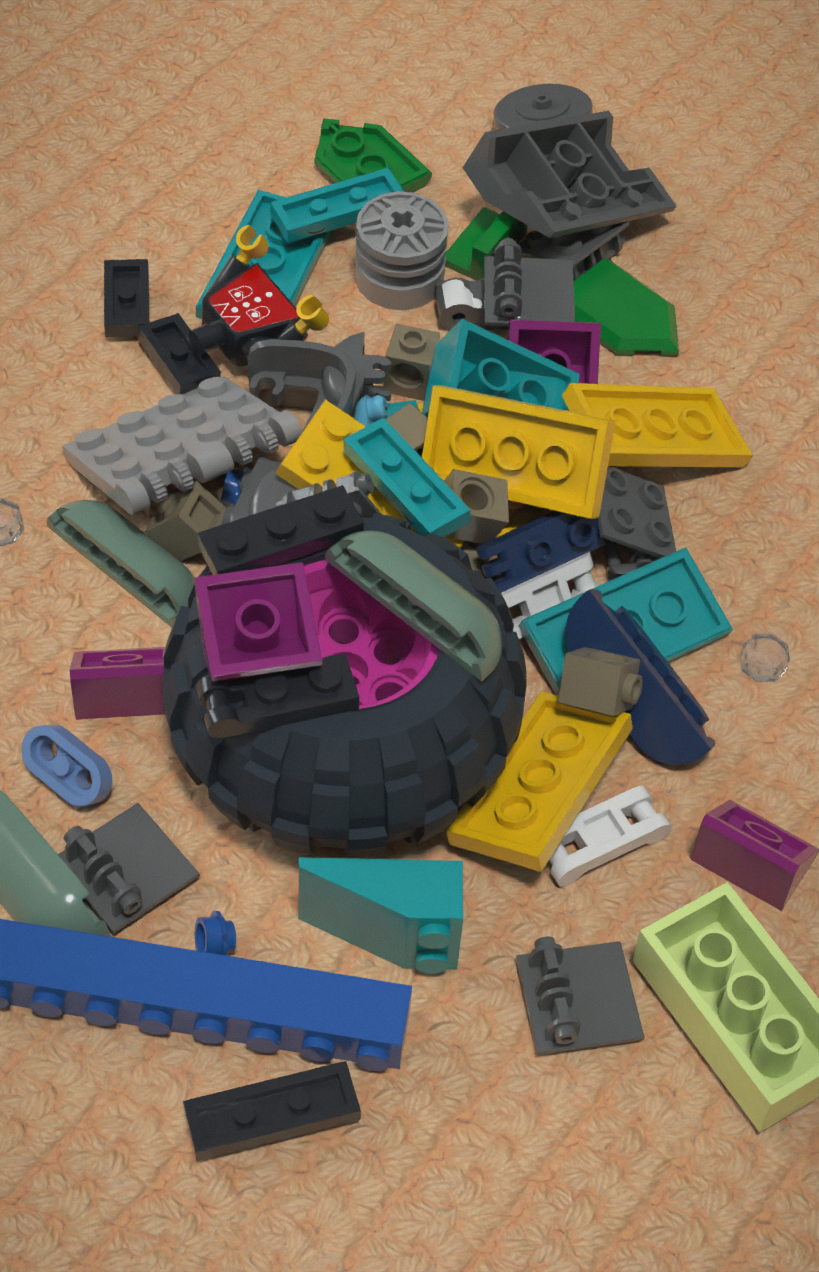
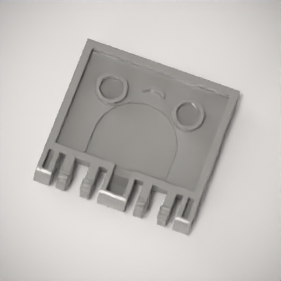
[62,377,303,515]

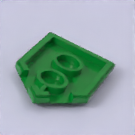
[314,118,432,193]
[574,258,679,356]

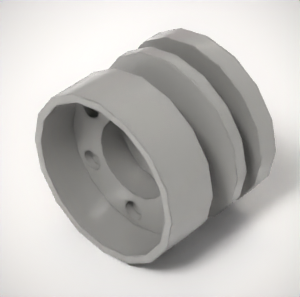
[355,191,449,310]

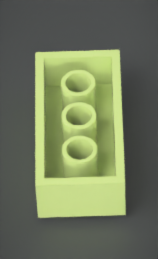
[632,882,819,1132]

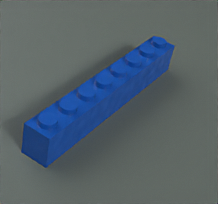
[0,919,412,1071]

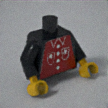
[189,225,329,367]

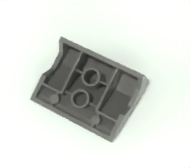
[462,111,677,238]

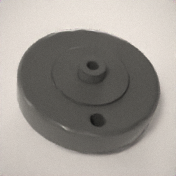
[493,83,593,130]

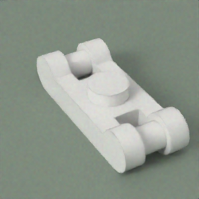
[501,552,600,639]
[549,786,672,886]

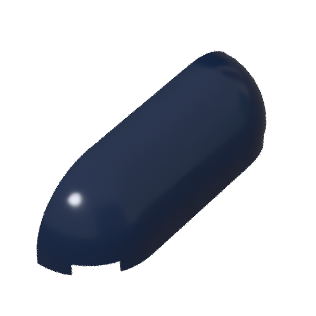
[566,589,715,765]

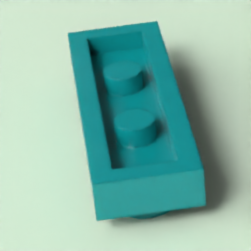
[270,168,404,243]
[343,417,471,538]

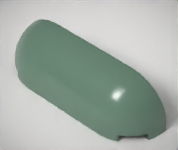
[47,500,195,628]
[325,530,502,682]
[0,790,110,937]

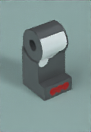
[435,278,509,330]

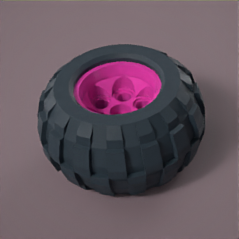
[162,513,527,858]

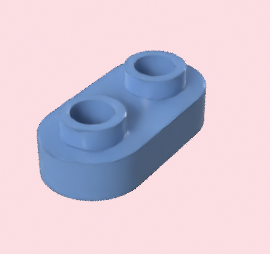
[22,724,112,806]

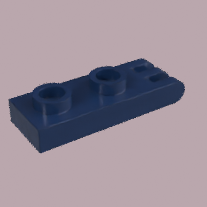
[476,511,605,593]

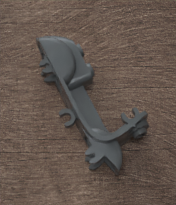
[222,332,391,525]

